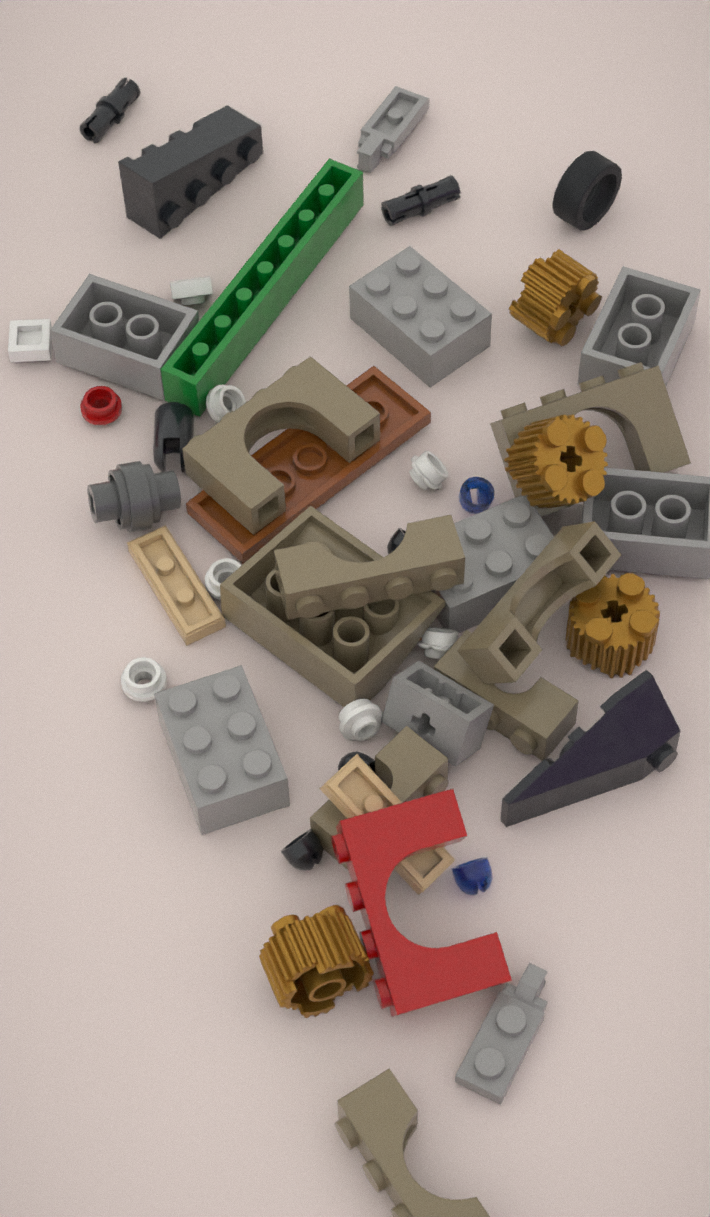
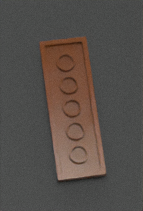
[186,366,431,564]

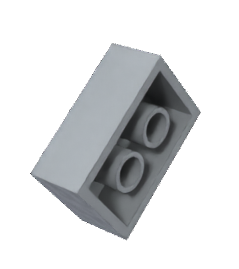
[349,246,492,388]
[577,266,701,386]
[50,274,199,401]
[582,467,710,579]
[431,495,554,633]
[154,665,290,835]

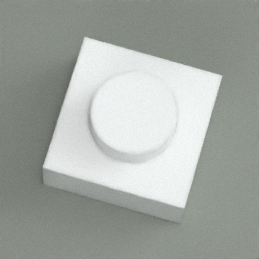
[170,276,213,305]
[8,319,52,362]

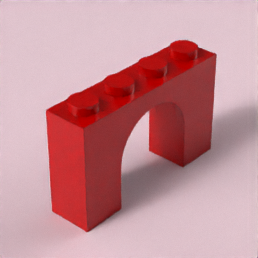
[331,788,512,1017]

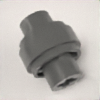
[87,461,181,532]

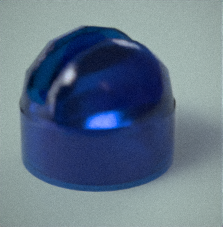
[459,477,495,514]
[451,857,493,896]

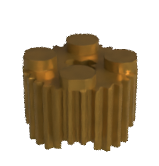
[509,249,602,346]
[504,415,608,509]
[565,573,660,679]
[259,905,374,1018]

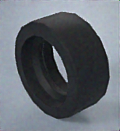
[552,151,622,231]

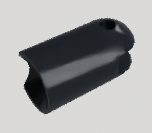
[153,402,194,473]

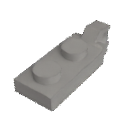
[357,86,429,173]
[455,963,547,1104]

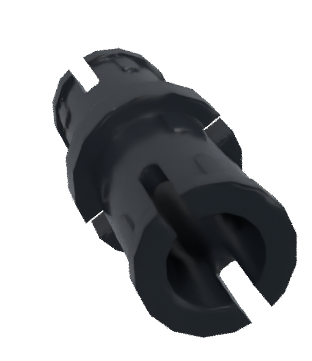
[79,78,140,143]
[381,175,461,226]

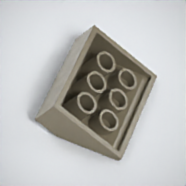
[220,506,445,707]

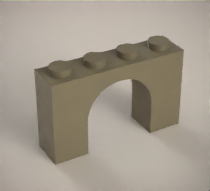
[182,356,380,535]
[490,362,691,517]

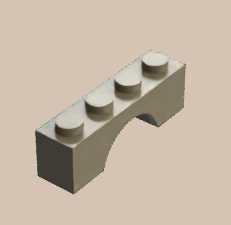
[274,514,465,620]
[457,521,621,684]
[334,1068,490,1217]

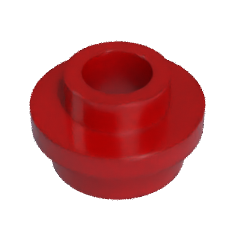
[80,386,122,425]

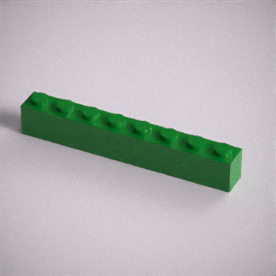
[160,158,364,417]

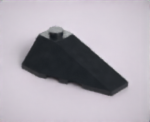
[500,669,681,827]

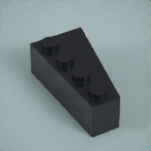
[118,105,263,239]

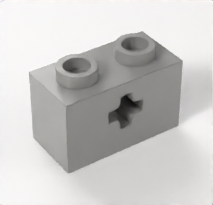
[381,661,494,767]

